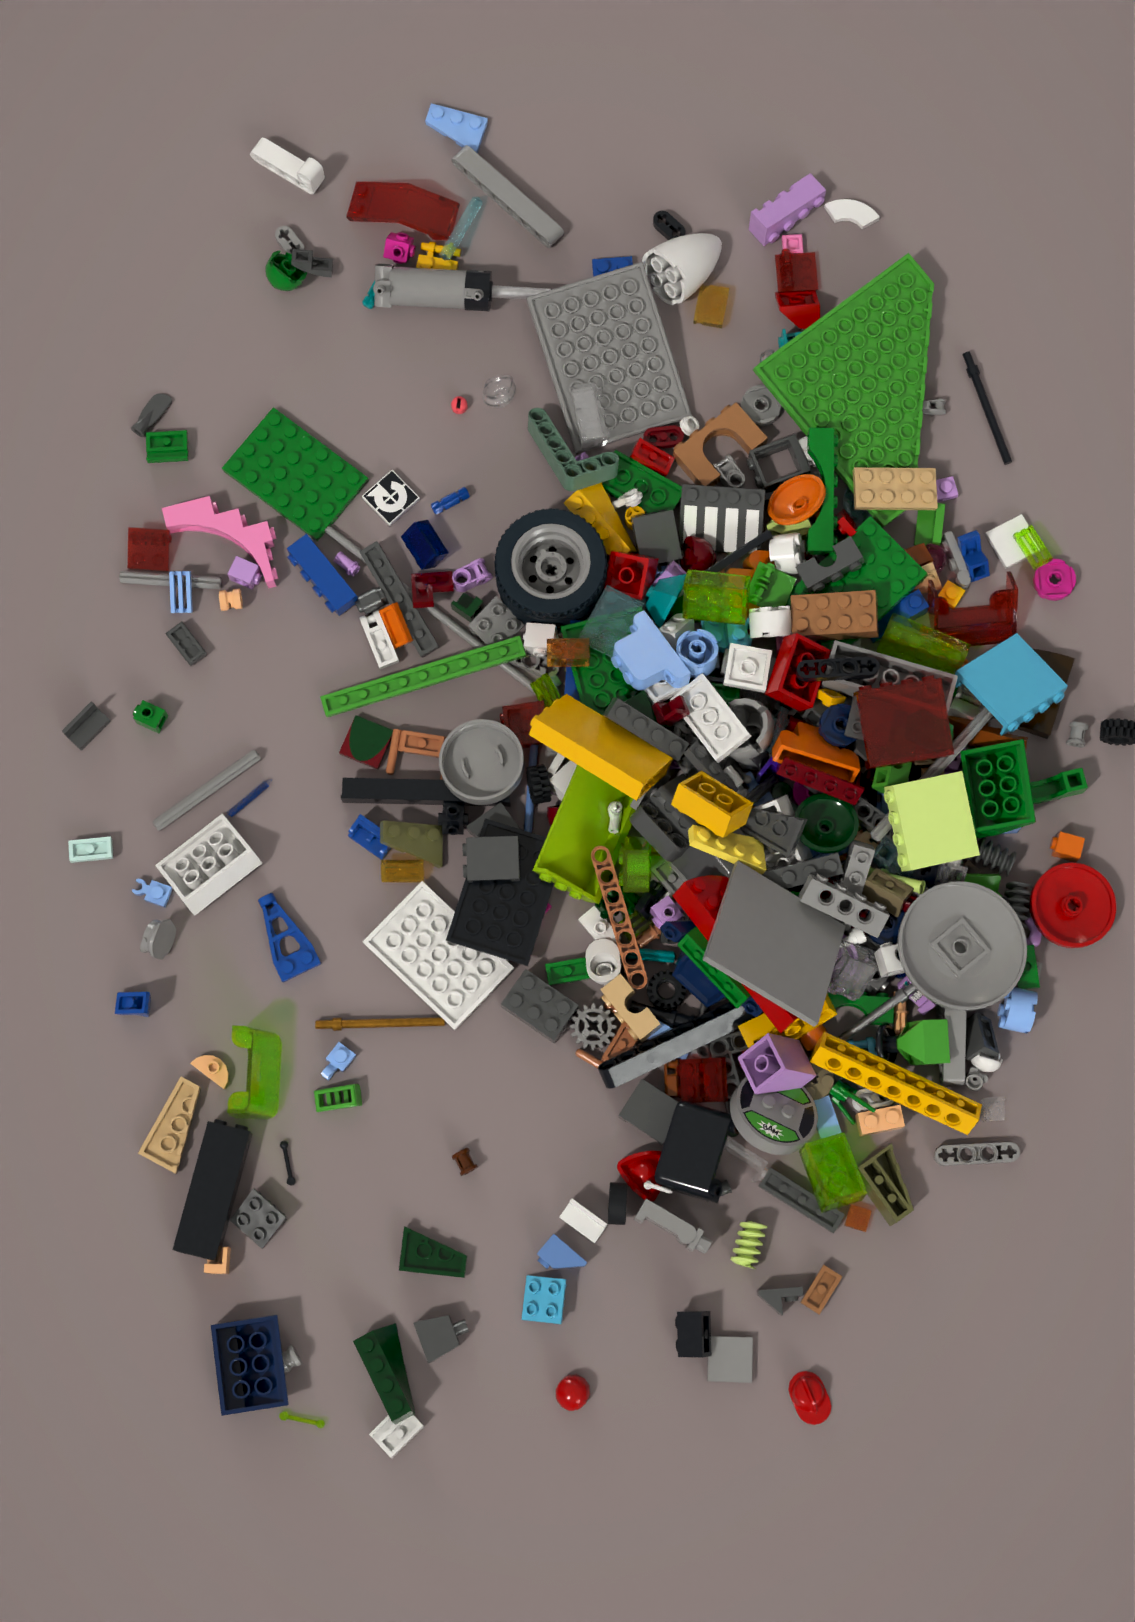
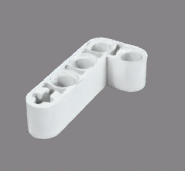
[250,137,325,194]

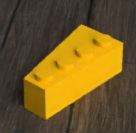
[738,994,837,1048]

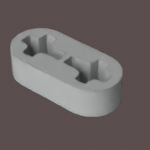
[275,226,305,254]

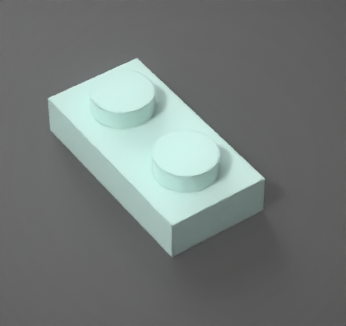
[68,836,113,863]

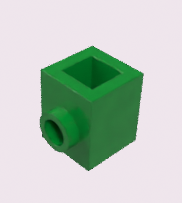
[133,700,169,734]

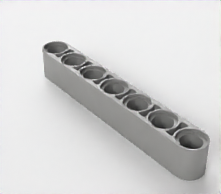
[451,145,564,248]

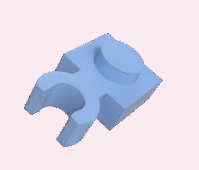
[132,879,173,908]

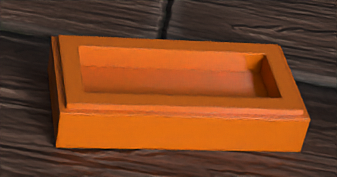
[379,602,413,649]

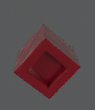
[651,695,690,726]

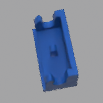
[348,814,391,860]

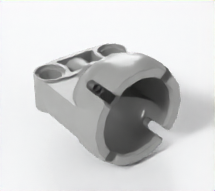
[728,698,775,772]

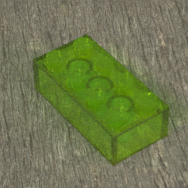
[876,613,971,675]

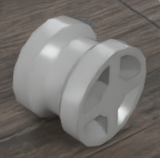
[282,1345,302,1373]

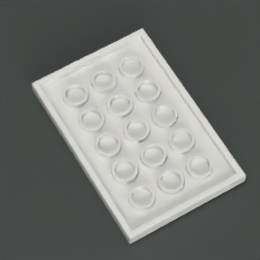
[363,881,514,1030]

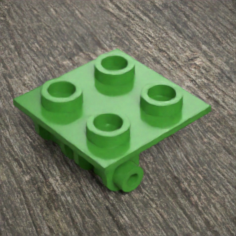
[744,561,797,607]

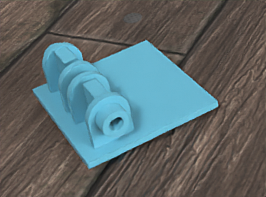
[521,1275,567,1324]

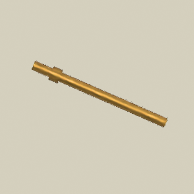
[315,1017,445,1031]

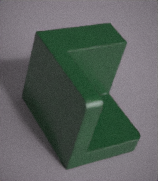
[451,593,484,622]

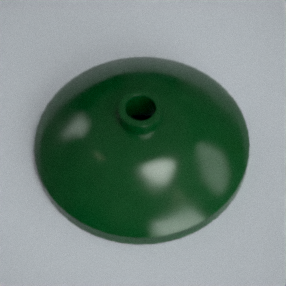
[795,793,859,853]

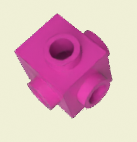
[383,232,416,264]

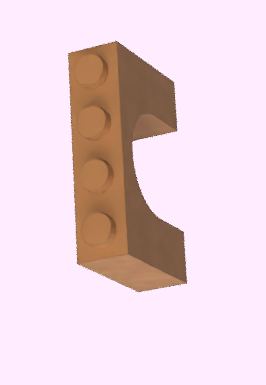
[673,402,768,486]

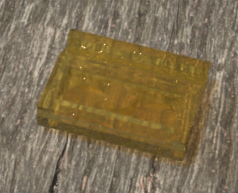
[693,284,729,328]

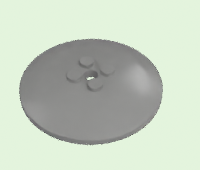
[898,881,1027,1011]

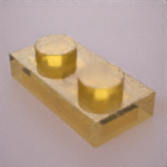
[381,860,424,882]

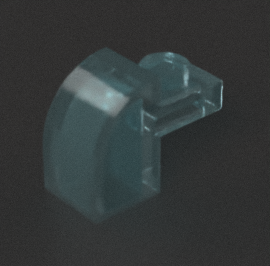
[873,838,917,878]

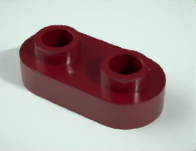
[643,425,684,449]

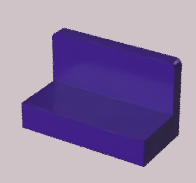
[756,756,786,784]

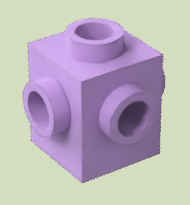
[650,895,684,929]

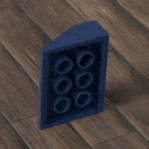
[211,1315,289,1416]

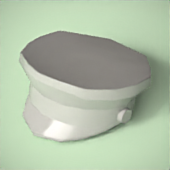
[140,919,176,960]

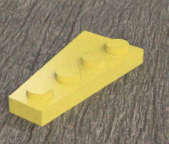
[688,825,766,875]

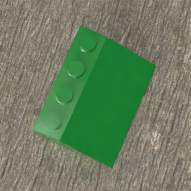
[960,739,1036,838]

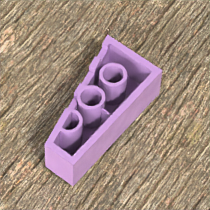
[749,173,826,247]

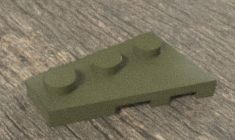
[380,820,443,868]

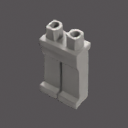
[633,1199,713,1254]

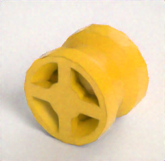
[625,506,645,530]

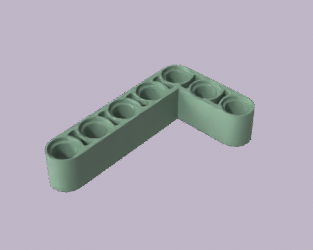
[527,408,619,491]

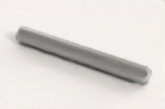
[119,571,222,589]

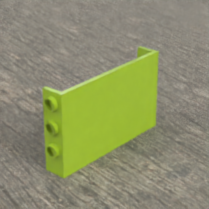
[532,765,636,904]

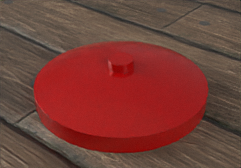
[1030,863,1116,948]

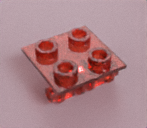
[775,249,818,293]
[127,527,172,571]

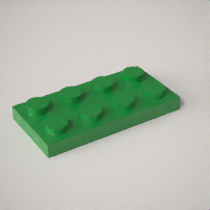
[602,450,682,514]

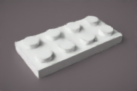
[669,673,752,763]

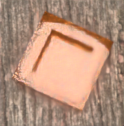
[844,1204,872,1232]

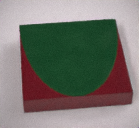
[339,715,393,770]

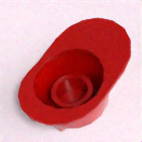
[788,1371,831,1425]

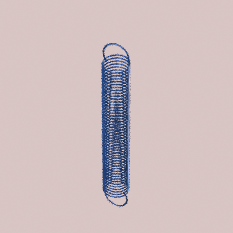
[225,779,272,818]

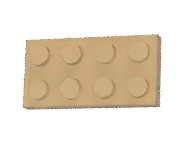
[853,467,938,510]

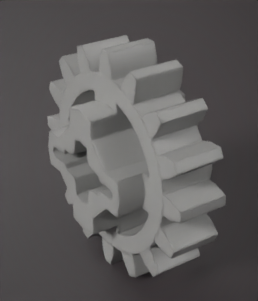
[570,1003,617,1051]

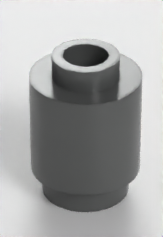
[355,587,387,615]

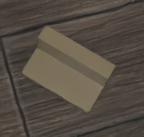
[862,868,914,917]

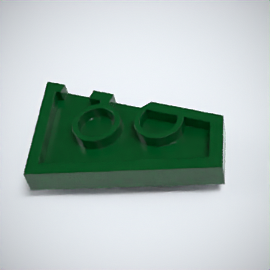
[399,1226,467,1278]

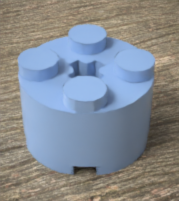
[675,629,718,679]
[997,987,1038,1034]

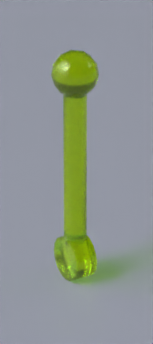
[279,1412,325,1428]

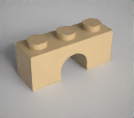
[600,973,663,1043]

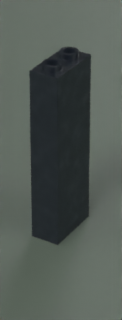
[172,1119,253,1262]

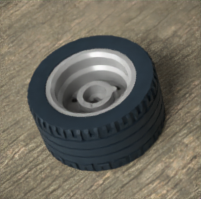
[494,508,607,630]

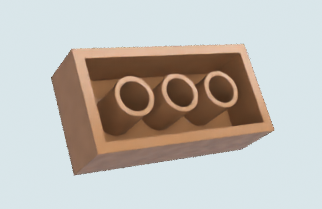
[791,590,879,641]

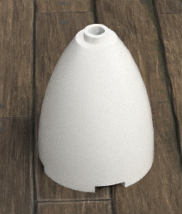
[642,233,722,305]

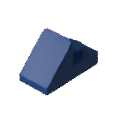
[115,992,151,1017]

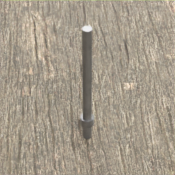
[837,983,917,1041]

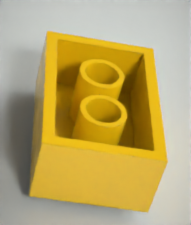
[671,771,754,838]

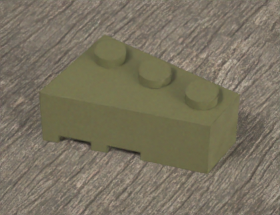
[852,1143,914,1226]

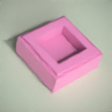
[782,234,804,257]

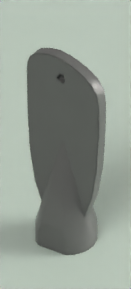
[131,394,172,437]

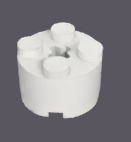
[769,532,807,575]
[749,606,792,638]

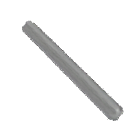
[153,750,261,831]

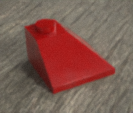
[775,290,820,330]
[604,551,659,600]

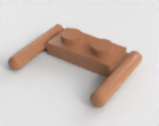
[386,729,446,780]
[575,1003,639,1069]

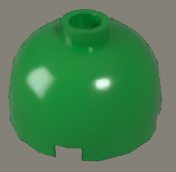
[265,251,307,291]

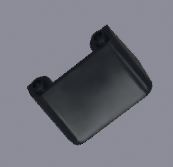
[655,1100,739,1203]

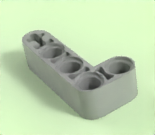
[936,1004,966,1085]

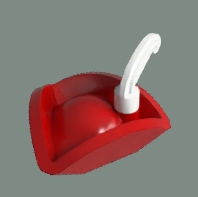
[617,1151,673,1202]

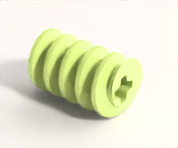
[730,1220,768,1269]

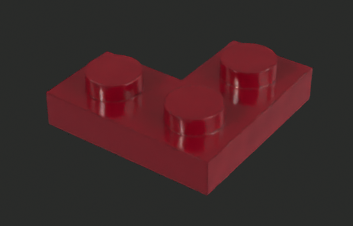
[411,571,454,608]

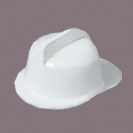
[585,939,621,986]

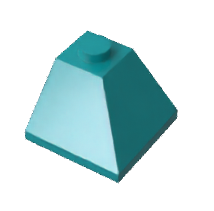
[645,574,689,627]

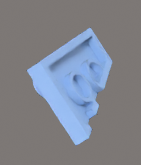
[425,103,488,153]

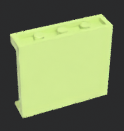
[884,771,980,872]

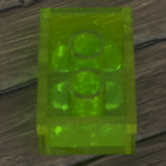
[683,569,751,625]
[619,837,651,892]
[799,1132,868,1213]

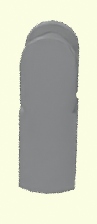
[922,399,946,415]

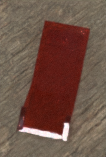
[346,182,460,240]

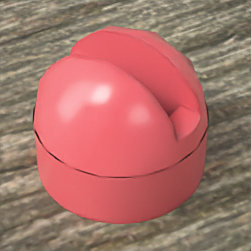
[451,396,468,414]

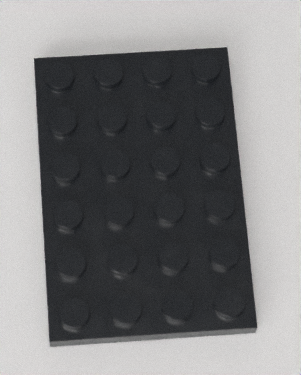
[446,819,554,967]

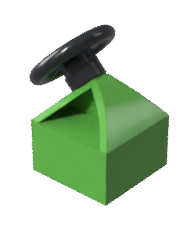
[875,1019,950,1066]

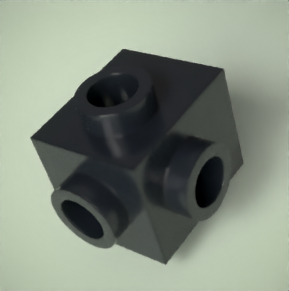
[438,801,469,835]

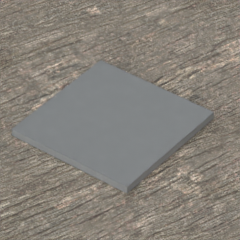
[702,861,846,1027]

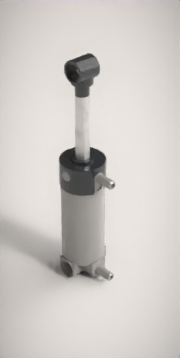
[373,264,568,312]

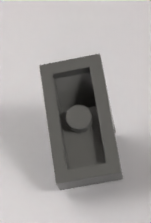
[757,1287,803,1316]

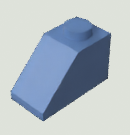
[537,1234,587,1269]

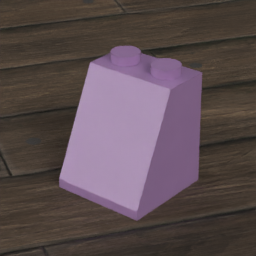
[738,1033,817,1094]

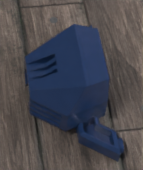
[660,920,763,1017]

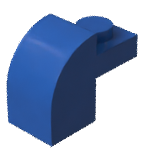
[957,530,990,582]

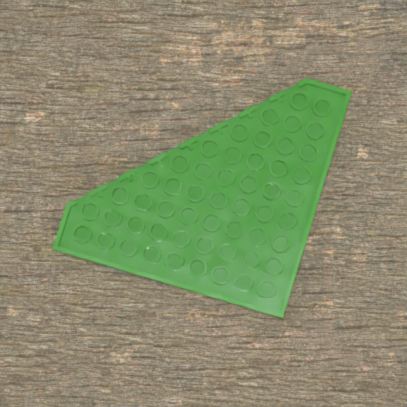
[753,253,934,528]

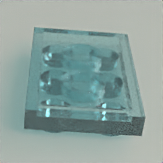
[578,585,644,657]

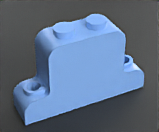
[611,610,691,691]

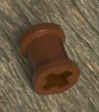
[452,1148,478,1176]

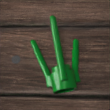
[829,1080,876,1125]

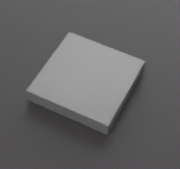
[707,1336,753,1383]

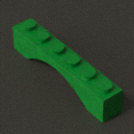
[806,427,838,555]

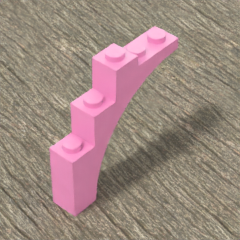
[162,496,278,589]

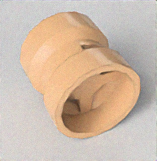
[219,588,243,611]

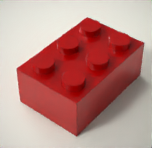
[765,633,831,712]

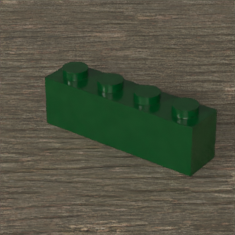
[353,1323,415,1425]

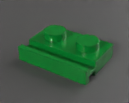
[146,430,189,463]

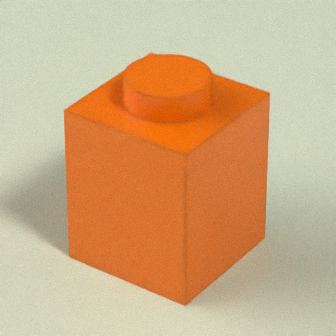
[1050,831,1085,862]

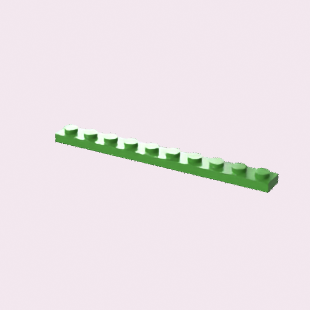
[320,635,526,718]

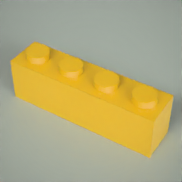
[564,483,637,556]

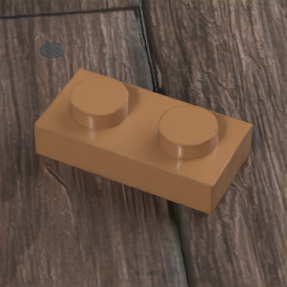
[800,1265,842,1315]

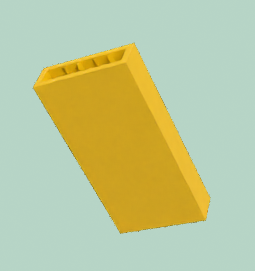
[529,694,673,801]

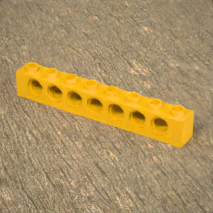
[810,1032,982,1135]

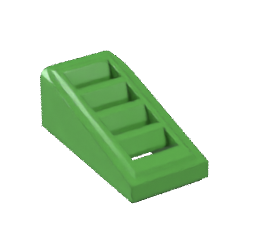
[314,1084,362,1112]

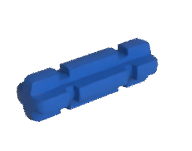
[431,487,470,514]

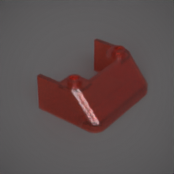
[928,571,1018,649]

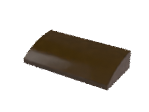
[1017,649,1075,739]

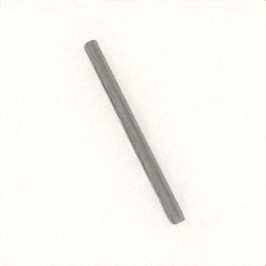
[870,707,993,842]

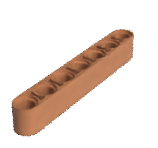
[591,846,648,989]

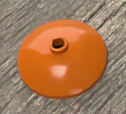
[767,474,826,525]

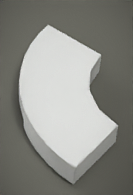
[824,199,880,229]

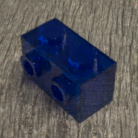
[401,520,449,570]

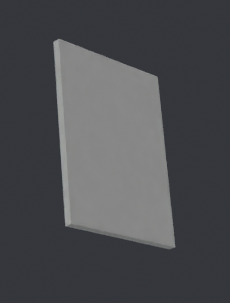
[526,262,692,454]

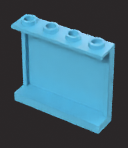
[955,633,1068,736]

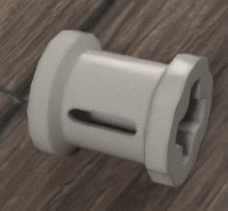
[1066,722,1089,748]

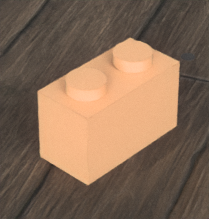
[855,1105,905,1137]

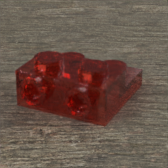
[500,700,545,749]
[676,1057,728,1103]

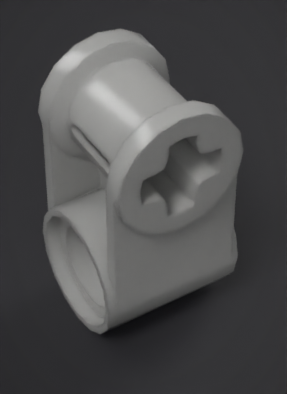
[712,454,745,488]

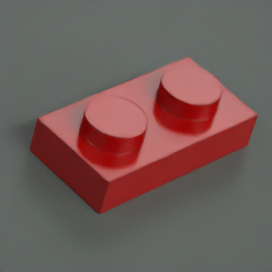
[630,438,675,477]
[837,509,857,537]

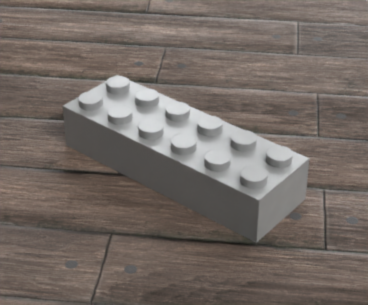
[821,640,958,721]

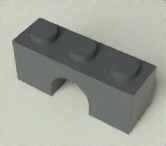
[795,536,865,594]

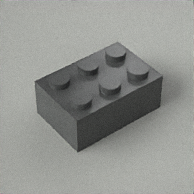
[501,969,579,1044]

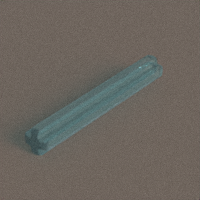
[440,197,482,260]

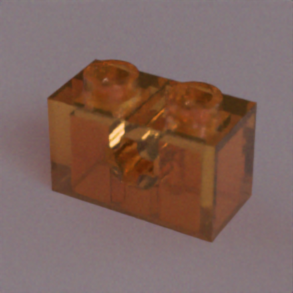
[547,638,590,667]

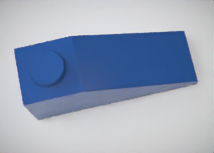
[870,589,929,643]

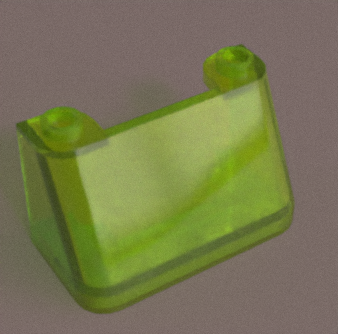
[227,1025,282,1119]

